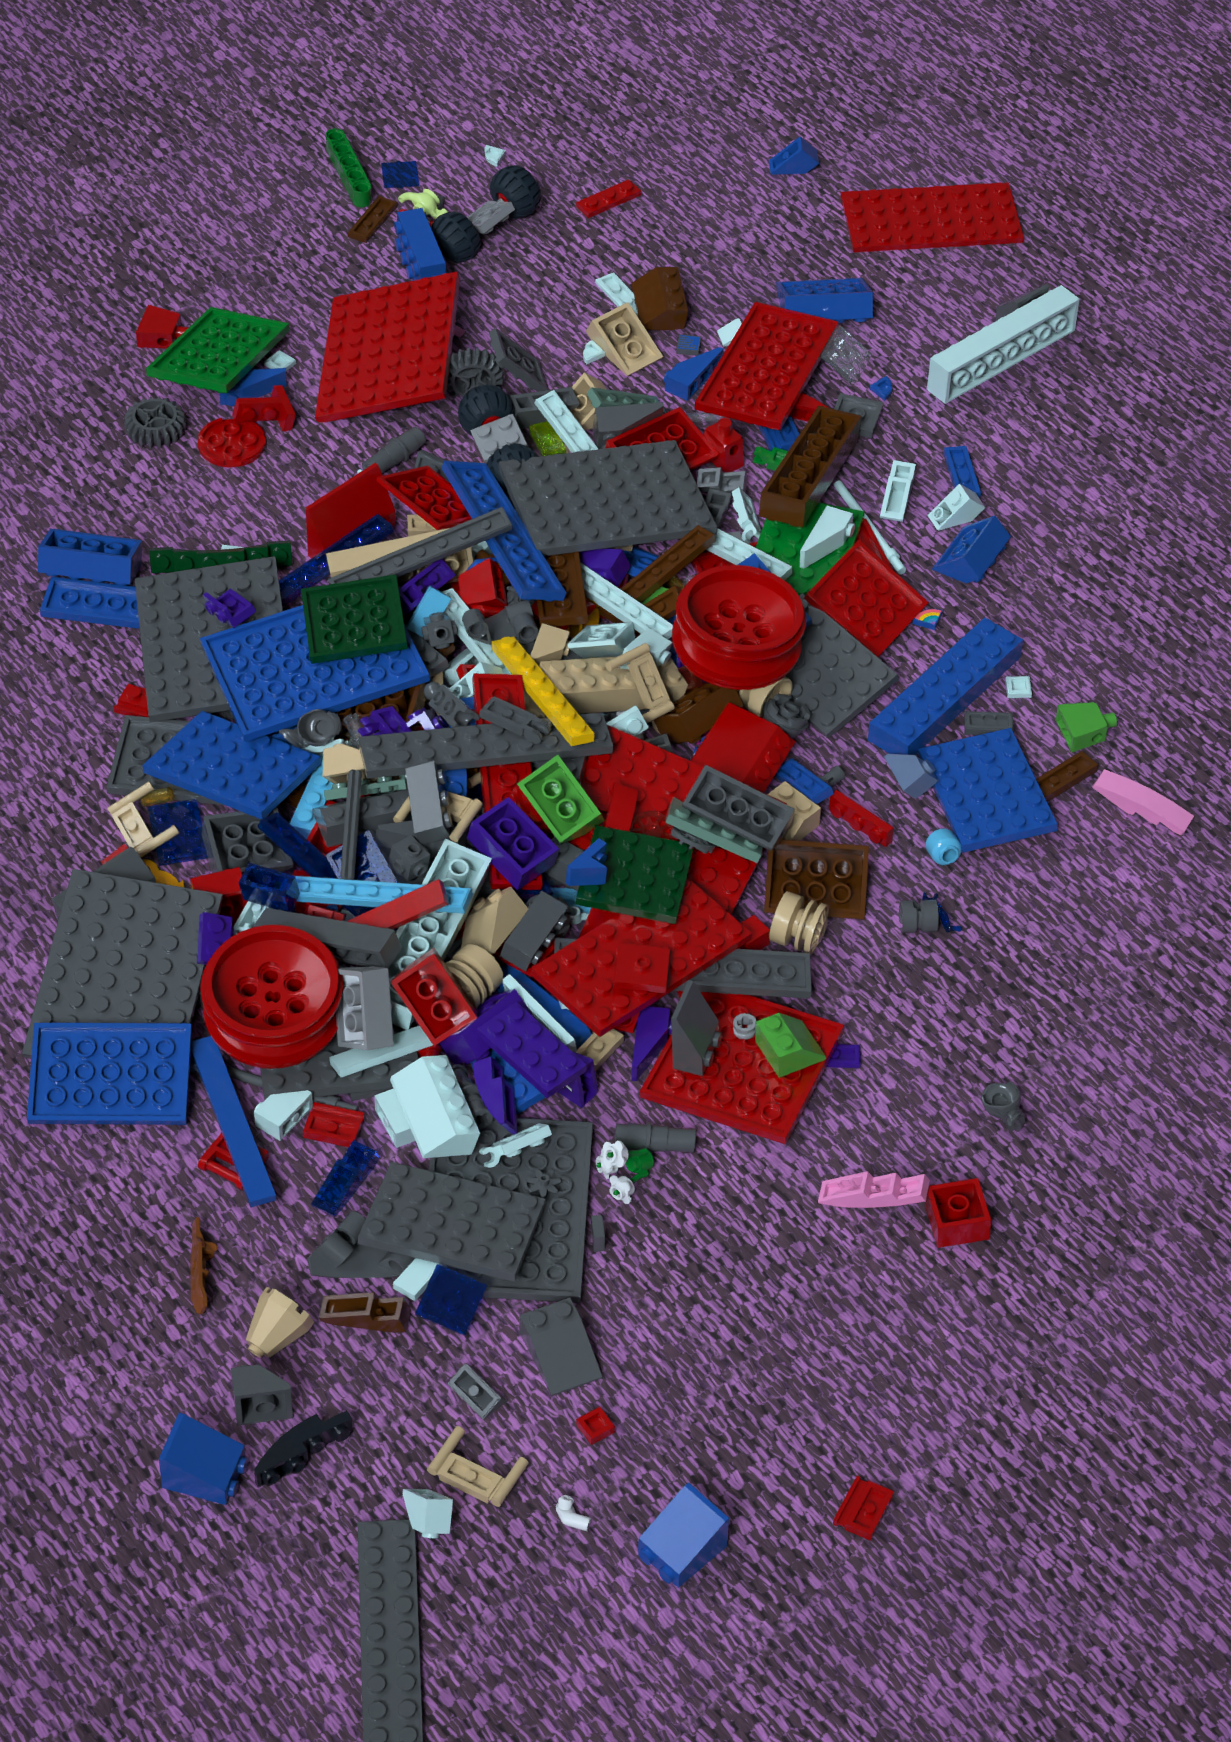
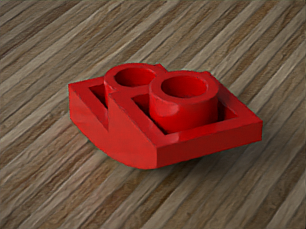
[603,783,638,831]

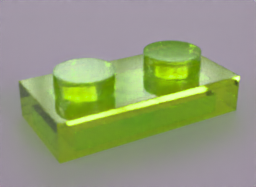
[529,421,566,456]

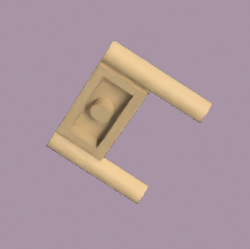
[605,643,674,723]
[107,781,179,858]
[393,791,483,842]
[427,1426,529,1507]

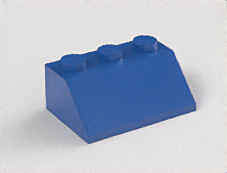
[932,515,1011,584]

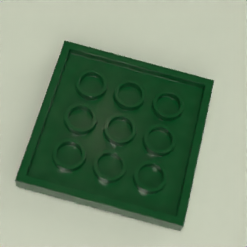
[301,574,408,664]
[575,825,694,924]

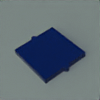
[381,161,419,189]

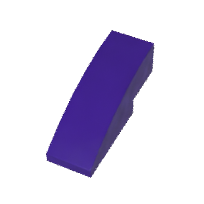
[473,1057,517,1134]

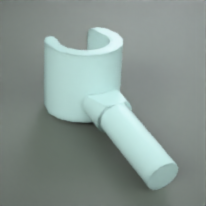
[569,906,589,925]

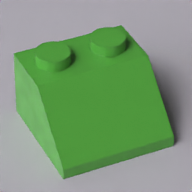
[755,1013,826,1078]

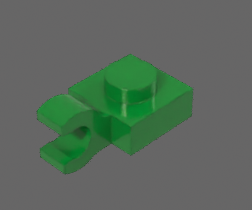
[753,447,788,471]

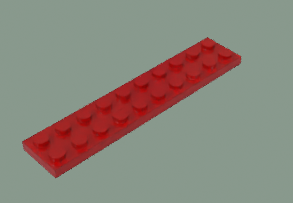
[472,673,543,890]

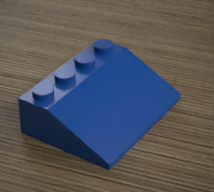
[776,278,873,323]

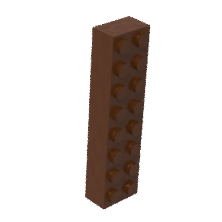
[759,405,862,527]

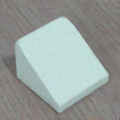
[717,318,742,346]

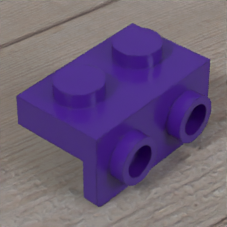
[202,588,256,628]
[404,707,448,730]
[197,912,234,965]

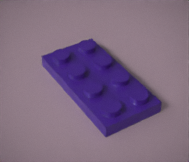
[477,1002,587,1099]

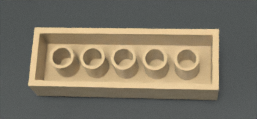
[326,528,473,587]
[539,656,688,714]

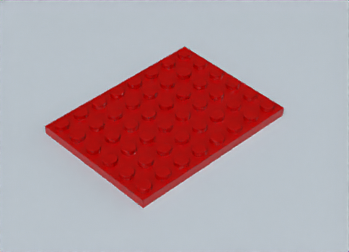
[315,272,460,422]
[548,724,787,915]

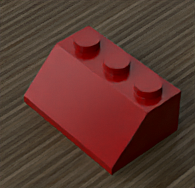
[390,948,478,1046]

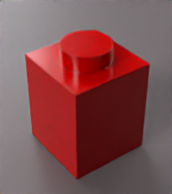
[738,915,770,950]

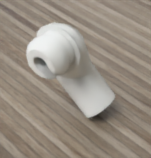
[556,1495,591,1531]

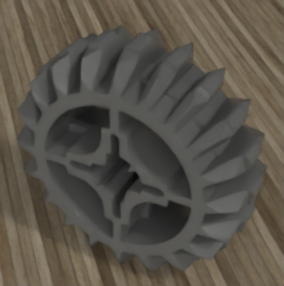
[447,346,503,397]
[124,396,186,449]

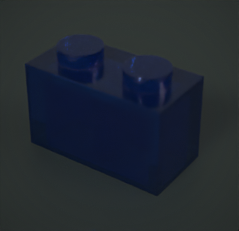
[238,862,300,912]

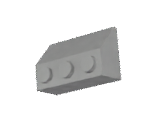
[336,966,394,1050]

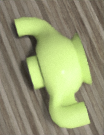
[398,189,448,219]

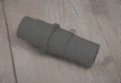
[362,427,426,474]
[614,1122,696,1153]

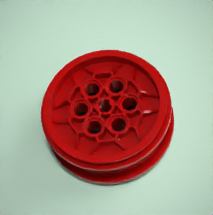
[672,565,806,690]
[201,925,343,1069]

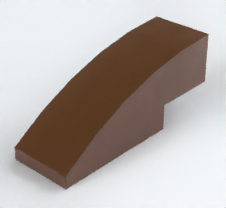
[319,1292,411,1333]

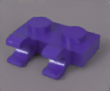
[358,706,412,736]

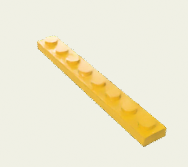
[492,637,594,747]

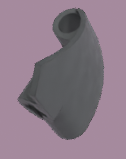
[462,600,539,645]
[307,1211,415,1278]

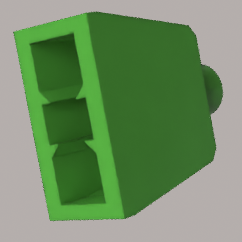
[1055,702,1117,752]

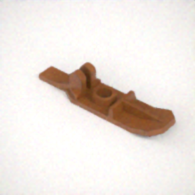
[191,1217,218,1314]

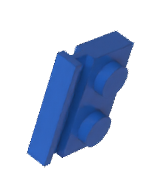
[758,414,799,451]

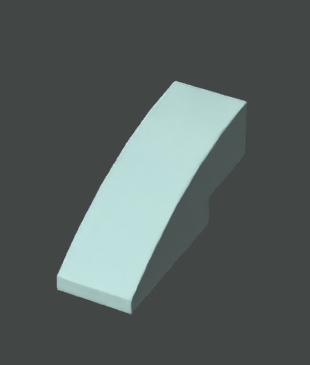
[880,460,916,522]

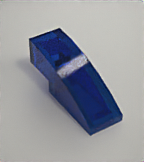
[311,1140,380,1217]

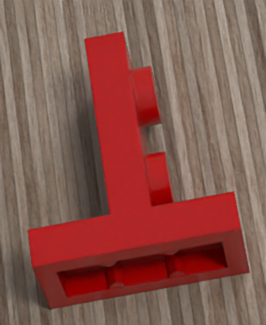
[232,385,296,432]

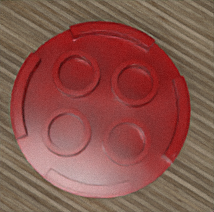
[197,418,266,467]

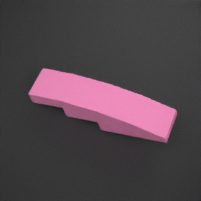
[1092,769,1194,835]
[818,1171,930,1208]

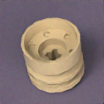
[736,676,792,718]
[769,891,829,955]
[445,944,503,1009]

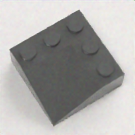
[202,807,293,888]

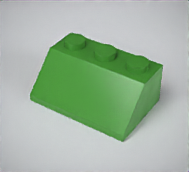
[517,755,604,844]

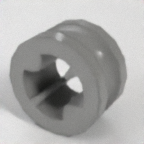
[733,1013,756,1040]

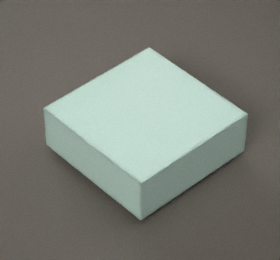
[264,350,296,371]
[1005,676,1032,698]

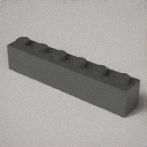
[252,908,402,969]

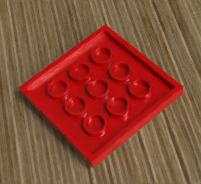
[803,540,929,657]

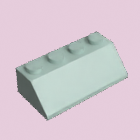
[390,1055,480,1158]

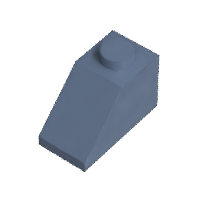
[884,754,938,798]

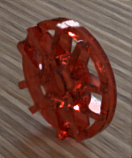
[629,811,675,840]

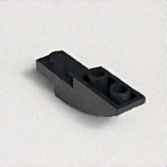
[254,1410,353,1488]

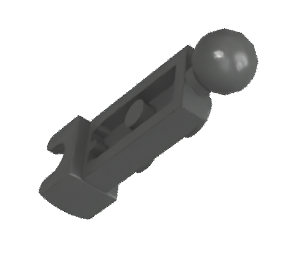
[424,682,480,727]

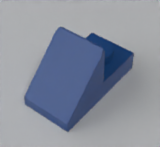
[566,838,607,886]

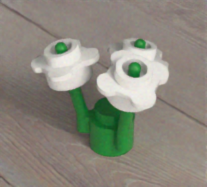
[596,1141,654,1204]

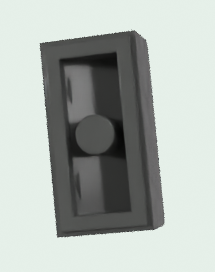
[447,1363,508,1419]

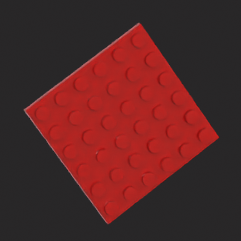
[640,992,844,1145]

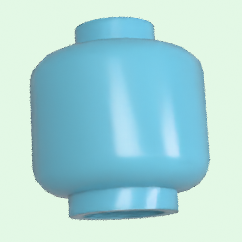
[926,828,961,865]

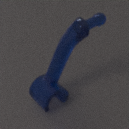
[921,892,962,933]

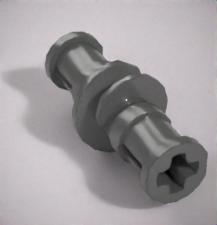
[451,1064,493,1129]

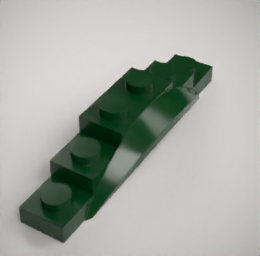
[149,540,292,573]

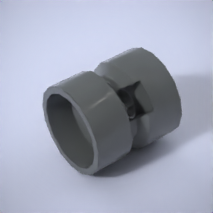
[899,900,938,933]

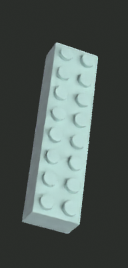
[927,285,1080,404]
[388,839,492,1030]

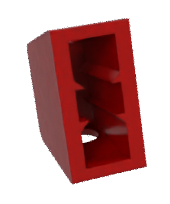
[136,305,189,349]
[704,418,744,473]

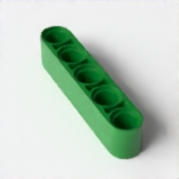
[326,128,372,208]

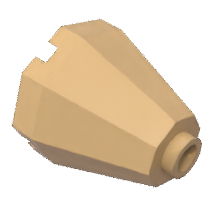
[246,1287,315,1358]

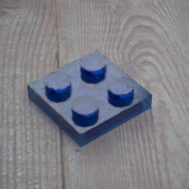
[415,1264,487,1337]

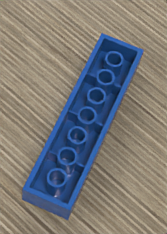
[868,617,1023,755]

